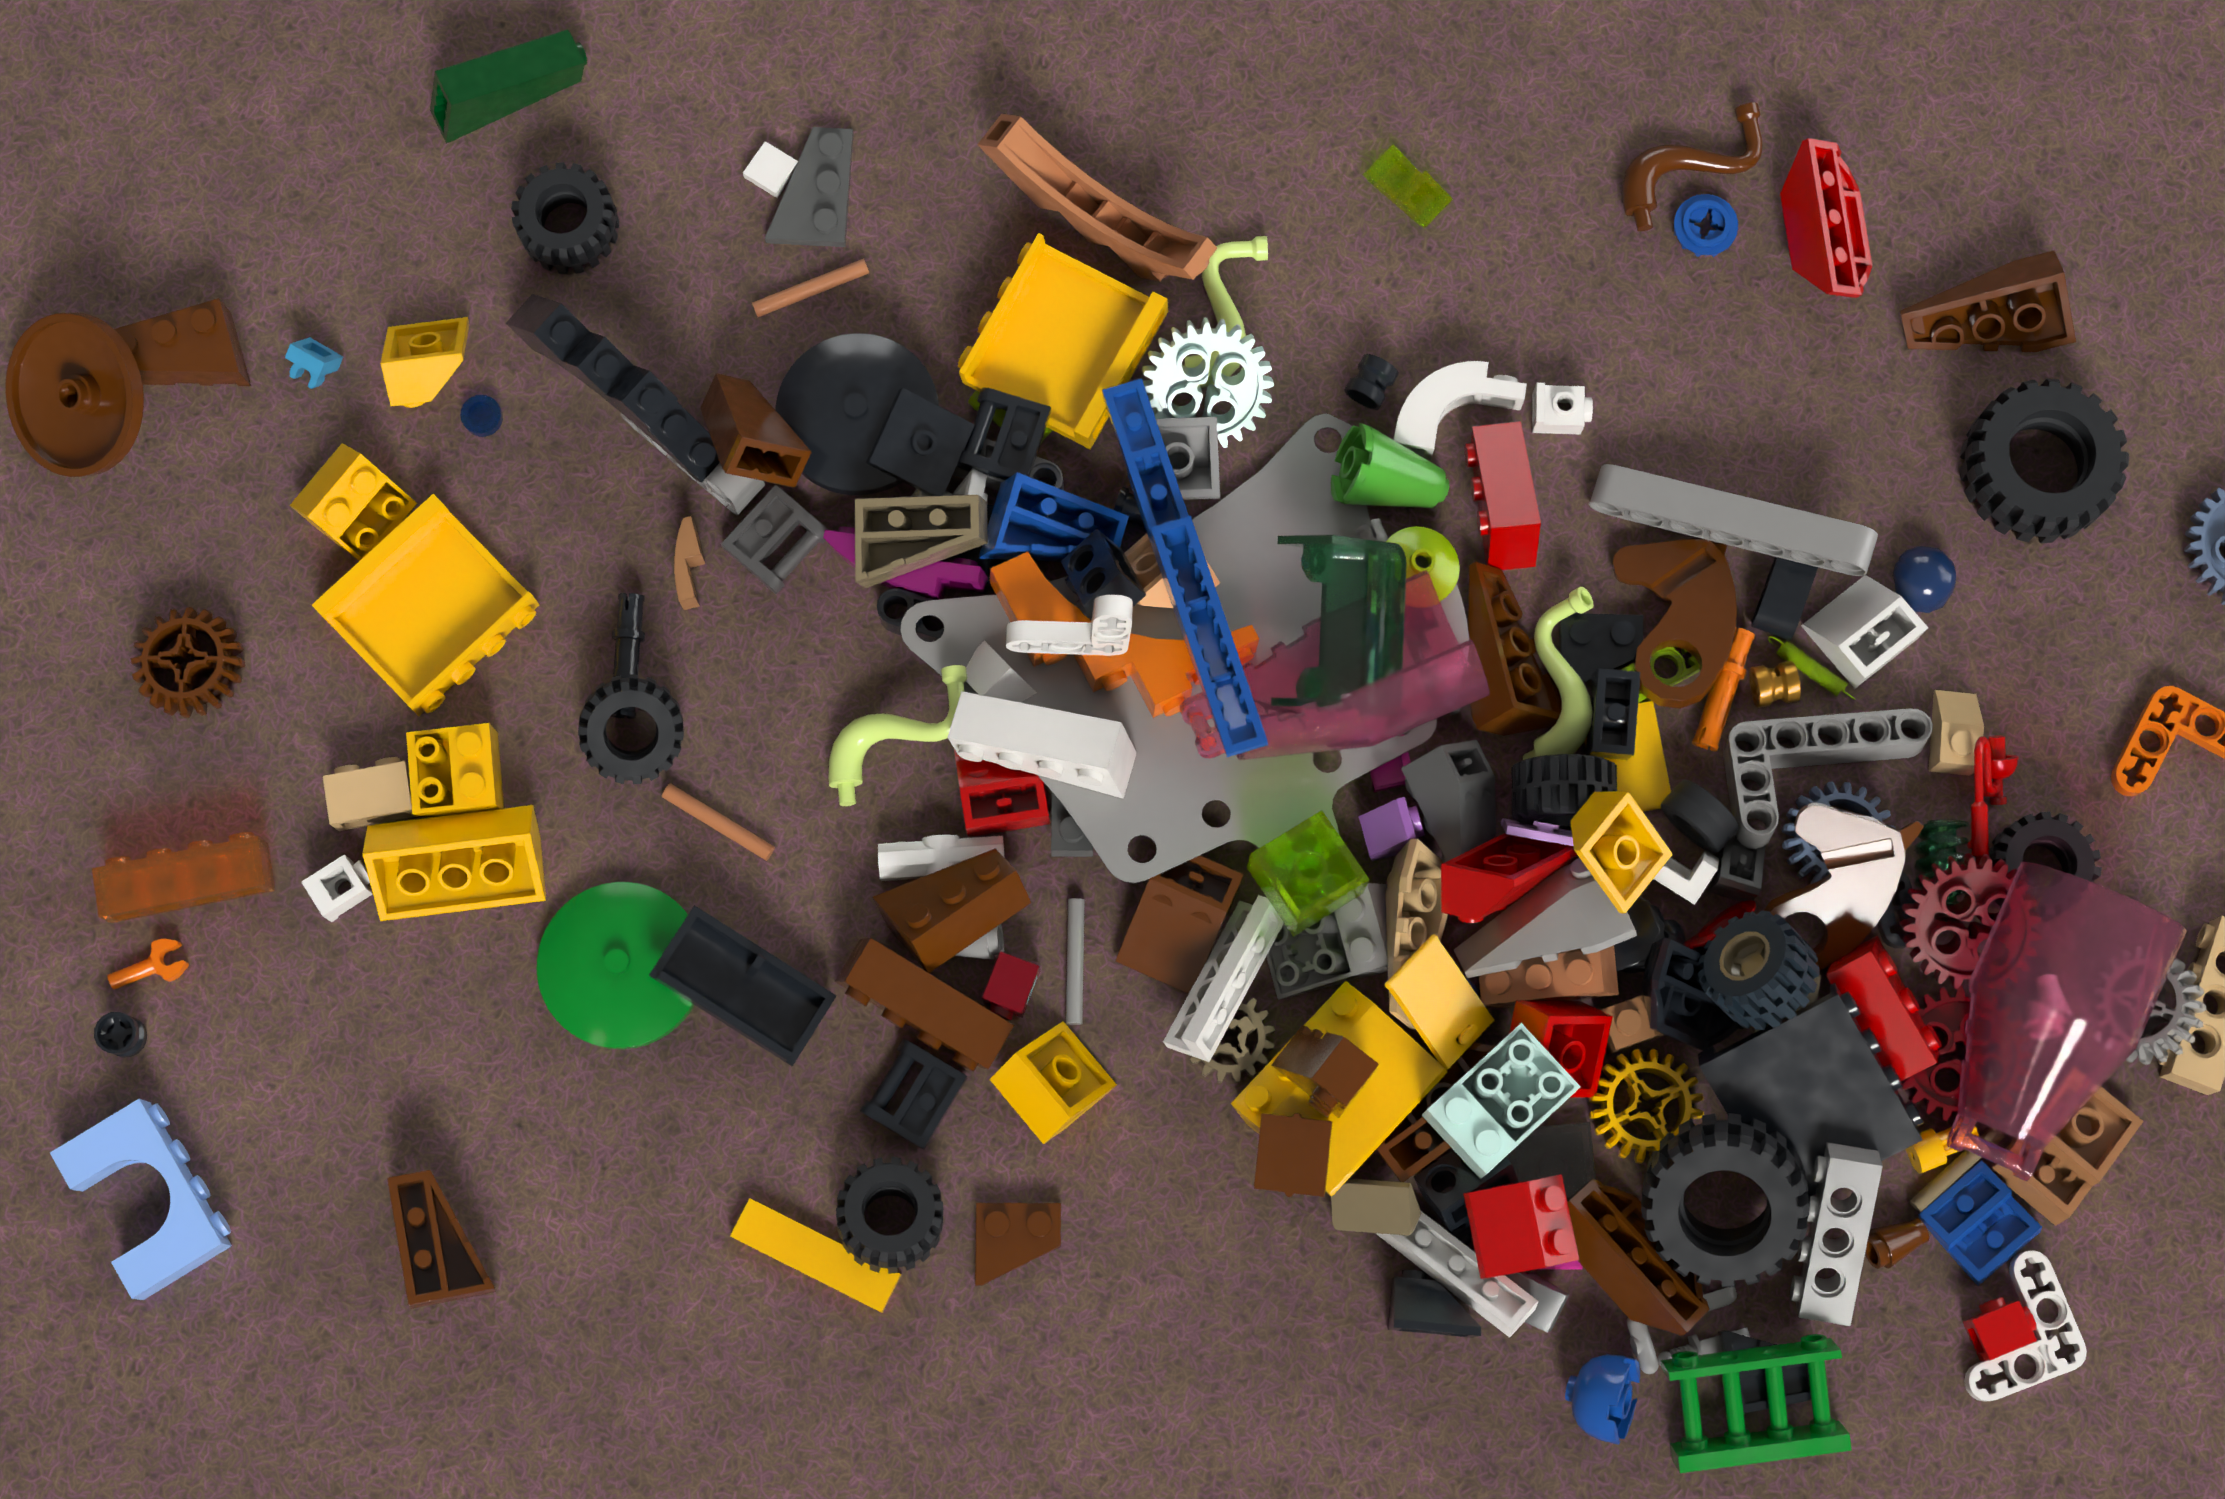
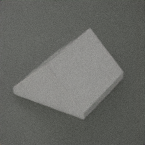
[1156,417,1220,500]

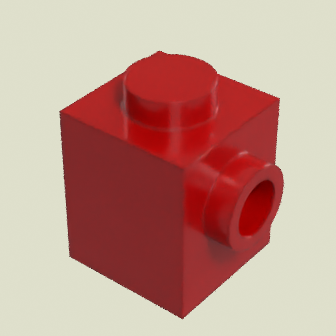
[1962,1296,2037,1361]

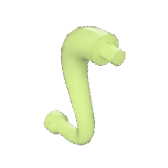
[1183,236,1268,388]
[1523,587,1593,760]
[828,665,967,806]

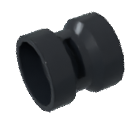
[1344,354,1399,410]
[94,1012,147,1058]

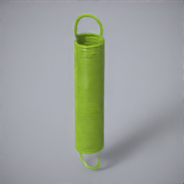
[1768,636,1856,700]

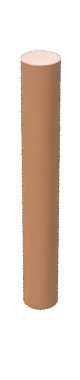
[752,258,869,317]
[662,783,775,861]

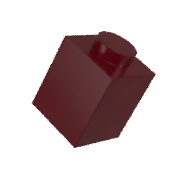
[982,951,1041,1021]

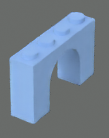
[50,1099,232,1300]

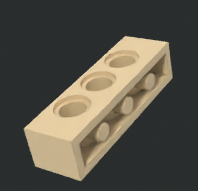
[2158,916,2225,1095]

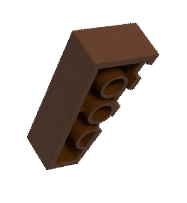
[835,938,1014,1072]

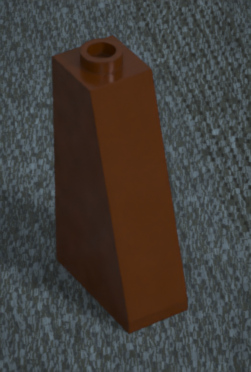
[700,373,811,487]

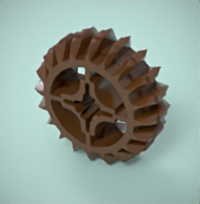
[130,607,245,718]

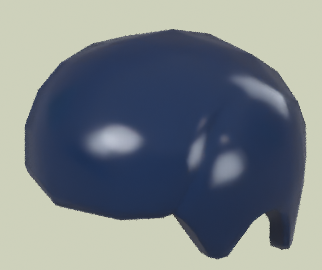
[1892,546,1956,613]

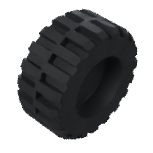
[1959,378,2129,543]
[1641,1113,1809,1287]

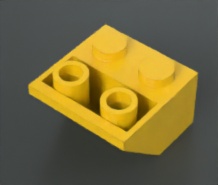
[290,443,417,561]
[406,723,504,817]

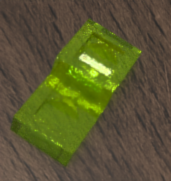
[1362,144,1453,228]

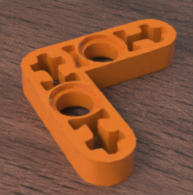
[2111,686,2225,796]

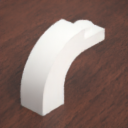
[1393,361,1527,459]

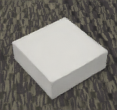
[743,141,798,198]

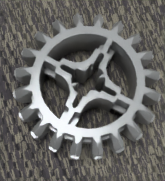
[2087,950,2207,1065]

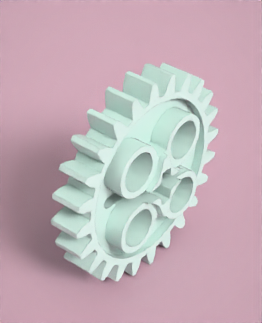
[1142,318,1274,448]

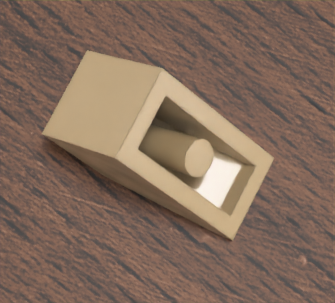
[1929,690,1984,776]

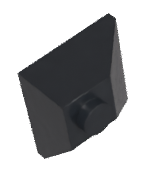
[1388,1270,1481,1338]

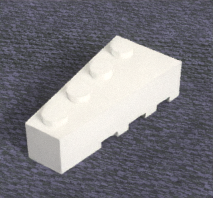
[947,691,1137,799]

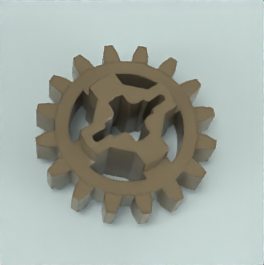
[1185,998,1275,1084]

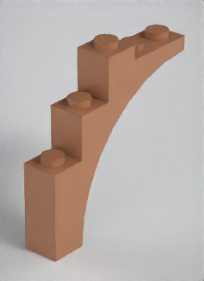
[977,114,1217,282]

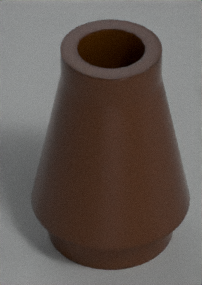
[1865,1218,1929,1269]

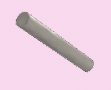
[1066,898,1085,1025]

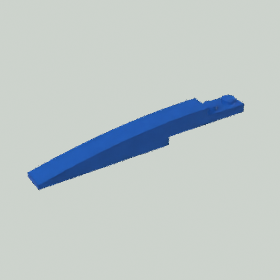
[1102,378,1268,757]

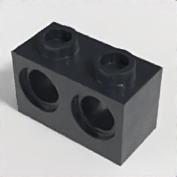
[1061,529,1146,620]
[1414,1150,1519,1232]

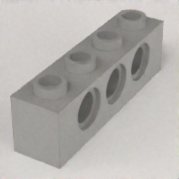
[1790,1142,1883,1326]

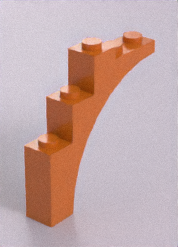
[990,552,1259,718]

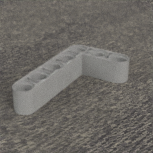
[1723,708,1933,849]

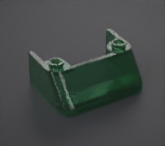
[1271,535,1407,711]

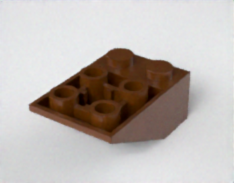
[1115,855,1244,994]

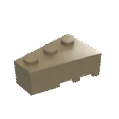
[855,495,988,588]

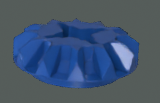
[1674,194,1738,257]

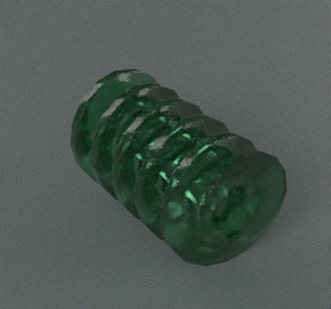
[1914,819,1969,905]

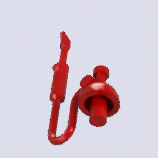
[1967,735,2019,864]

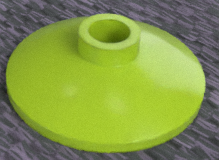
[1378,526,1460,607]

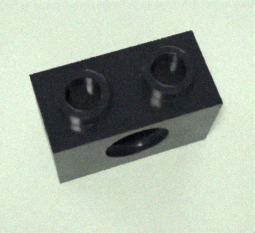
[1586,668,1640,760]

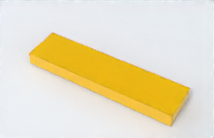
[730,1198,902,1313]

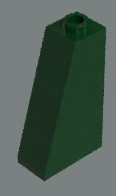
[430,29,587,144]

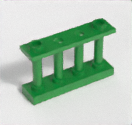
[1660,1334,1852,1473]

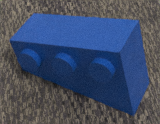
[979,472,1129,562]

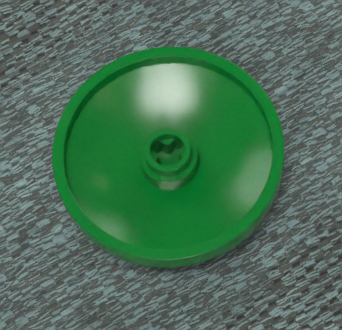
[537,882,694,1049]

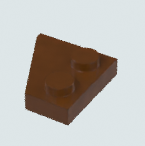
[975,1203,1061,1286]

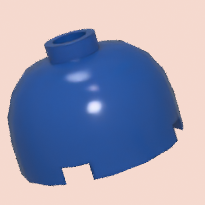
[1565,1354,1640,1445]

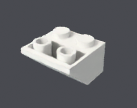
[1802,575,1928,689]

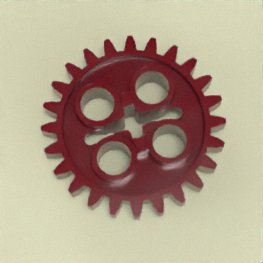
[1900,853,2043,990]
[1900,985,2033,1124]

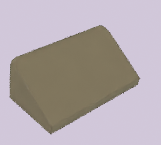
[1331,1179,1421,1236]

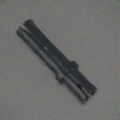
[610,593,645,719]

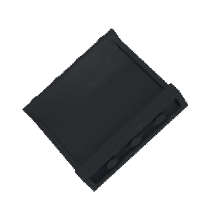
[1698,983,1924,1198]

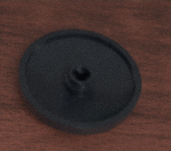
[775,333,939,495]

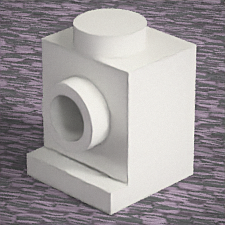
[1532,383,1593,434]
[302,855,373,922]

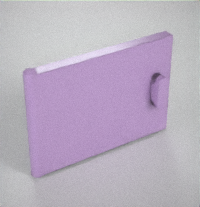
[1501,818,1574,846]

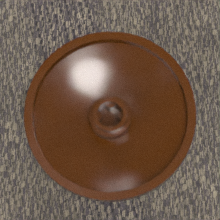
[5,313,144,477]

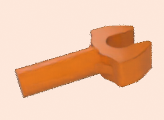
[107,939,189,990]

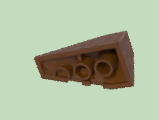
[1900,250,2076,352]

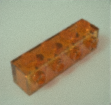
[92,832,275,923]

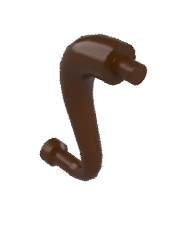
[1622,102,1763,232]

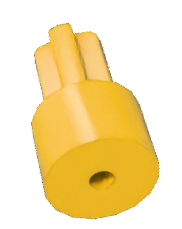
[1905,1121,1980,1174]

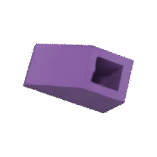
[1359,797,1425,861]

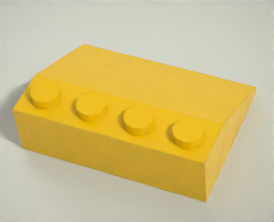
[1231,981,1447,1197]

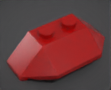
[1780,138,1873,298]

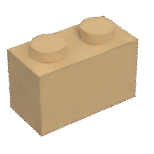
[323,757,419,831]

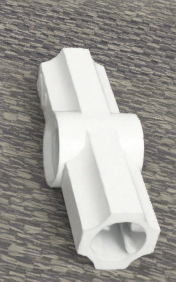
[878,835,1005,881]

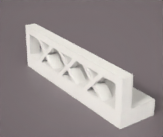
[1163,895,1285,1062]

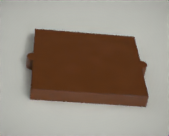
[1254,1113,1333,1197]

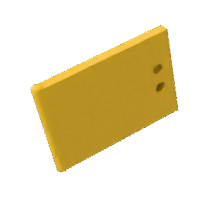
[1585,701,1671,812]
[1385,934,1494,1069]

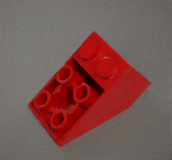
[954,749,1050,837]

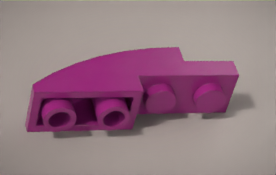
[823,526,988,600]

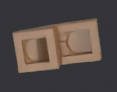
[674,516,706,610]

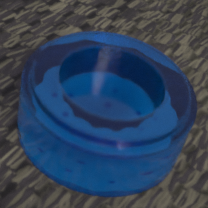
[460,395,503,437]

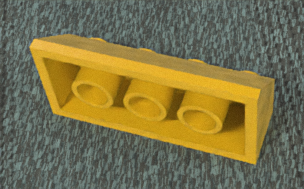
[362,805,546,921]

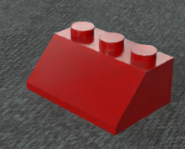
[1441,833,1578,923]

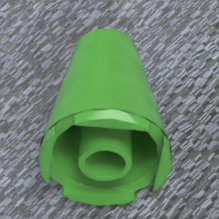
[1330,423,1449,508]

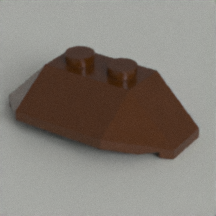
[1376,1041,1496,1182]
[1568,1179,1710,1336]

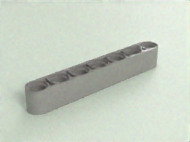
[1589,464,1878,576]

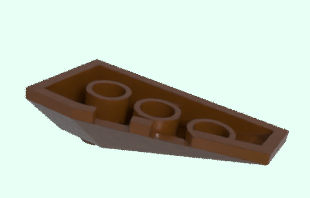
[1467,562,1562,736]

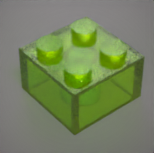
[1247,810,1369,937]

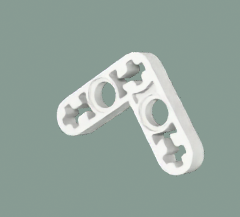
[1006,595,1133,656]
[1964,1250,2087,1402]

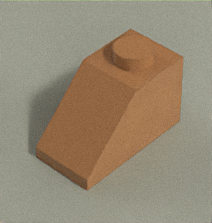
[1601,995,1665,1055]

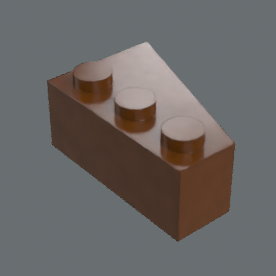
[115,298,251,386]
[872,848,1031,973]
[1271,1025,1379,1118]
[387,1170,496,1309]

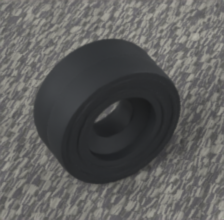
[1661,779,1739,854]

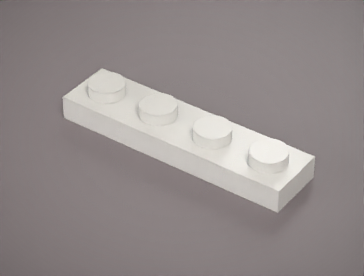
[1375,1211,1538,1338]

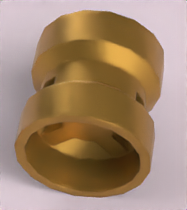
[1749,661,1801,708]

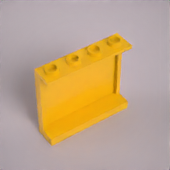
[958,233,1169,450]
[312,494,539,716]

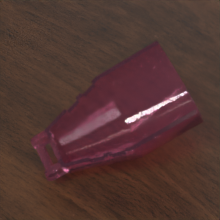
[1180,570,1490,761]
[1947,862,2187,1181]

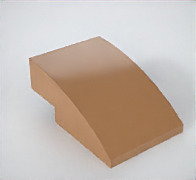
[1990,1066,2143,1226]

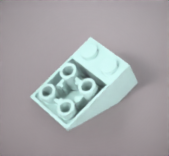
[1422,1023,1581,1179]

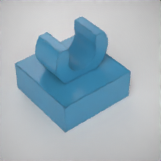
[285,337,344,389]

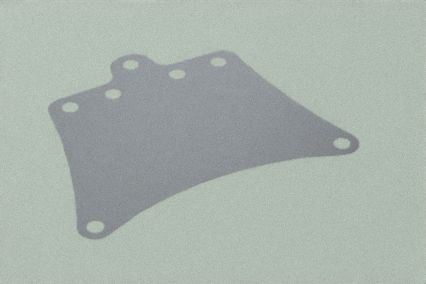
[900,414,1437,883]

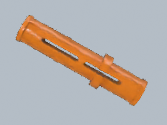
[1692,627,1755,751]

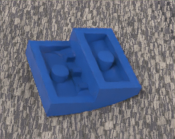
[1918,1161,2042,1286]

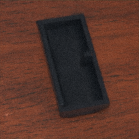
[649,905,837,1066]

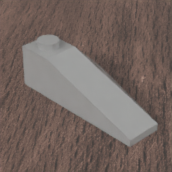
[1454,858,1637,978]

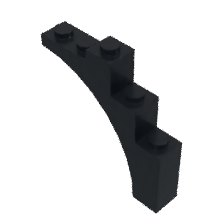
[506,294,720,483]

